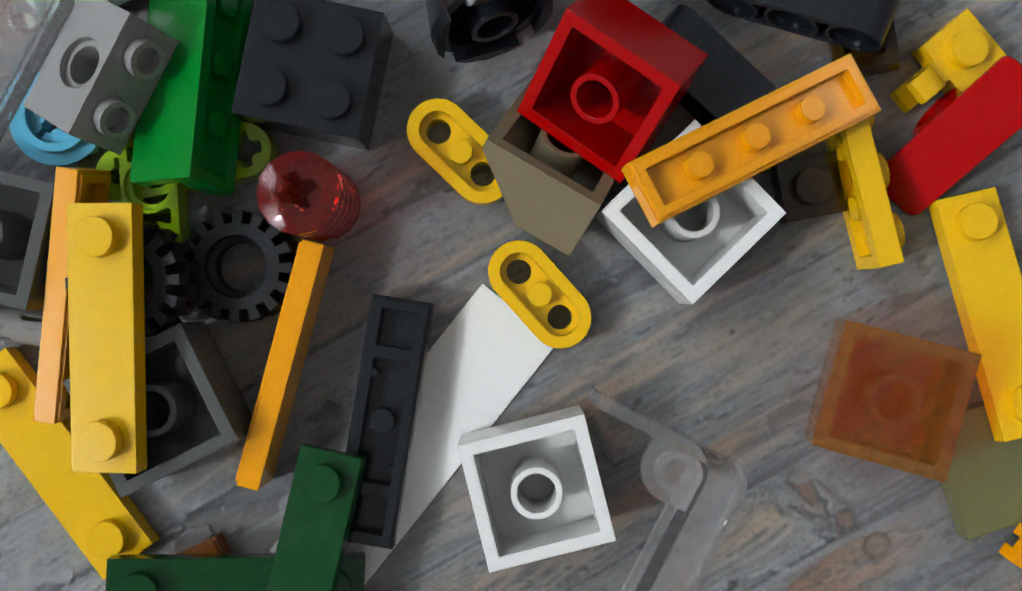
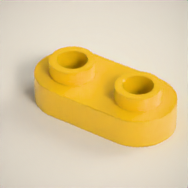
[407,98,503,206]
[488,240,591,349]

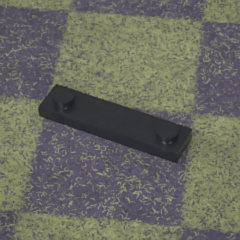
[346,294,435,549]

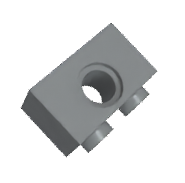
[23,0,179,155]

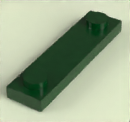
[267,443,367,591]
[105,553,365,591]

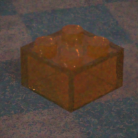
[804,318,982,483]

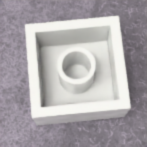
[595,120,786,304]
[457,405,616,573]

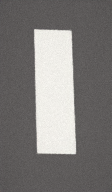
[270,283,553,585]

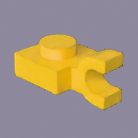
[889,8,1007,113]

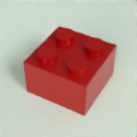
[517,0,709,183]

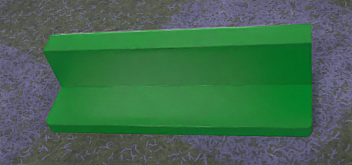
[130,0,252,196]

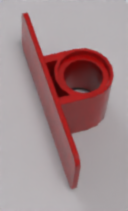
[886,56,1022,215]

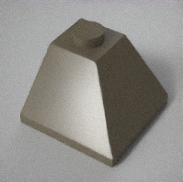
[482,79,614,256]

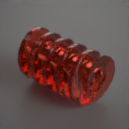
[256,150,361,241]

